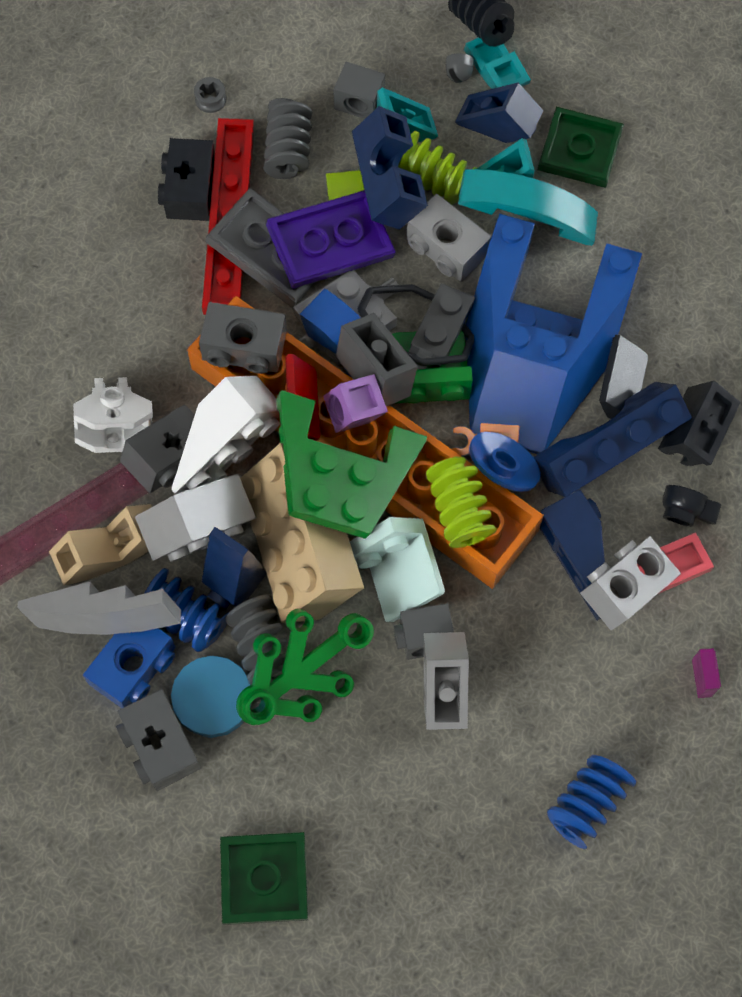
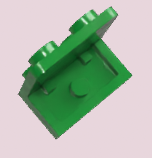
[392,331,473,404]

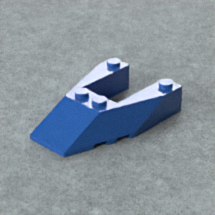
[466,213,642,454]

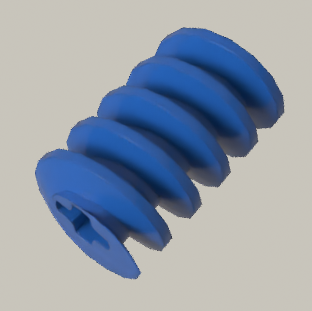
[144,568,229,652]
[547,755,636,849]

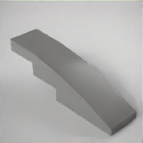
[17,582,181,635]

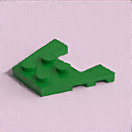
[276,390,427,539]

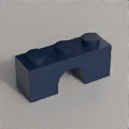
[352,106,428,229]

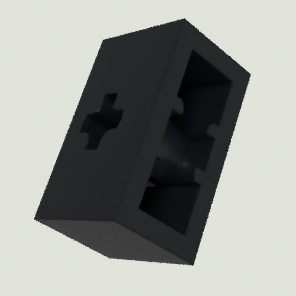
[158,138,215,221]

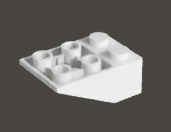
[171,376,280,494]

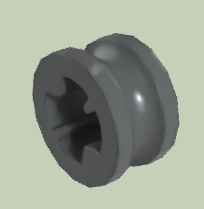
[194,77,226,113]

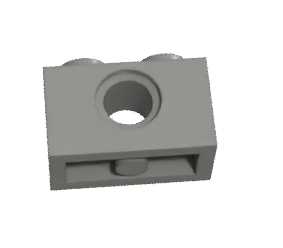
[407,194,492,282]
[423,632,469,730]

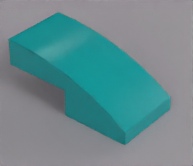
[464,37,531,89]

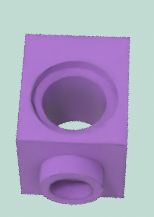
[323,374,388,433]

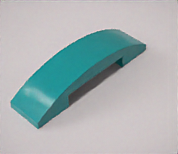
[458,169,598,246]

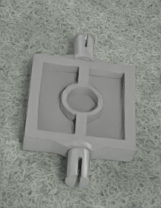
[293,270,398,365]

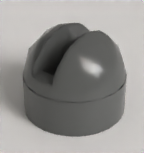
[446,53,474,83]

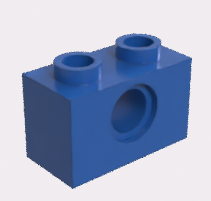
[83,628,176,708]

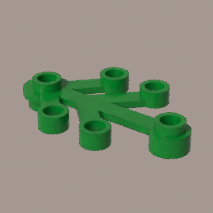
[236,608,374,725]

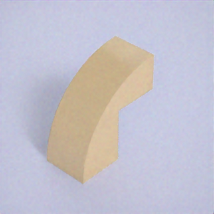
[49,504,152,585]

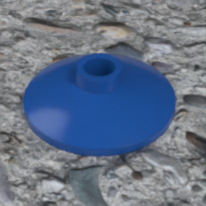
[469,432,540,492]

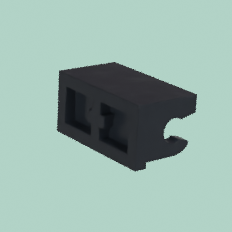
[658,381,741,466]

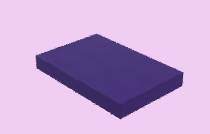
[266,190,396,289]

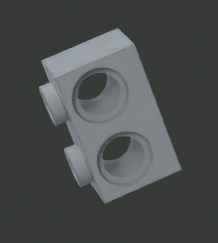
[580,536,681,631]

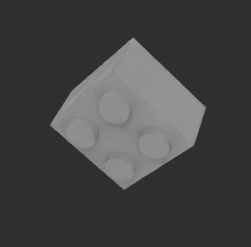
[135,474,256,562]

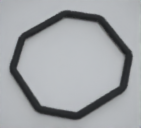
[357,284,474,366]

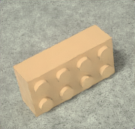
[240,443,364,623]

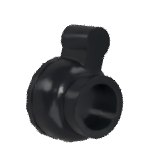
[662,485,721,527]

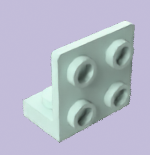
[350,517,445,622]

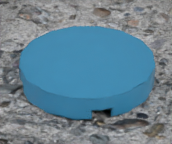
[171,656,252,738]

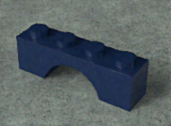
[534,382,692,497]

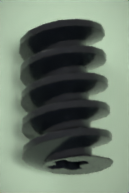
[448,0,515,47]

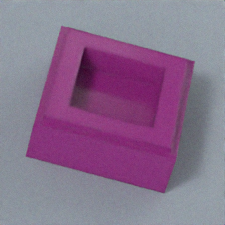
[692,648,721,698]

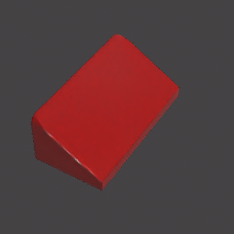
[285,354,320,441]

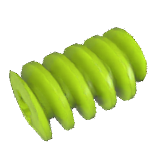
[398,131,477,205]
[426,457,496,548]

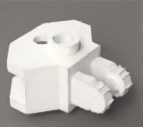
[73,377,153,453]

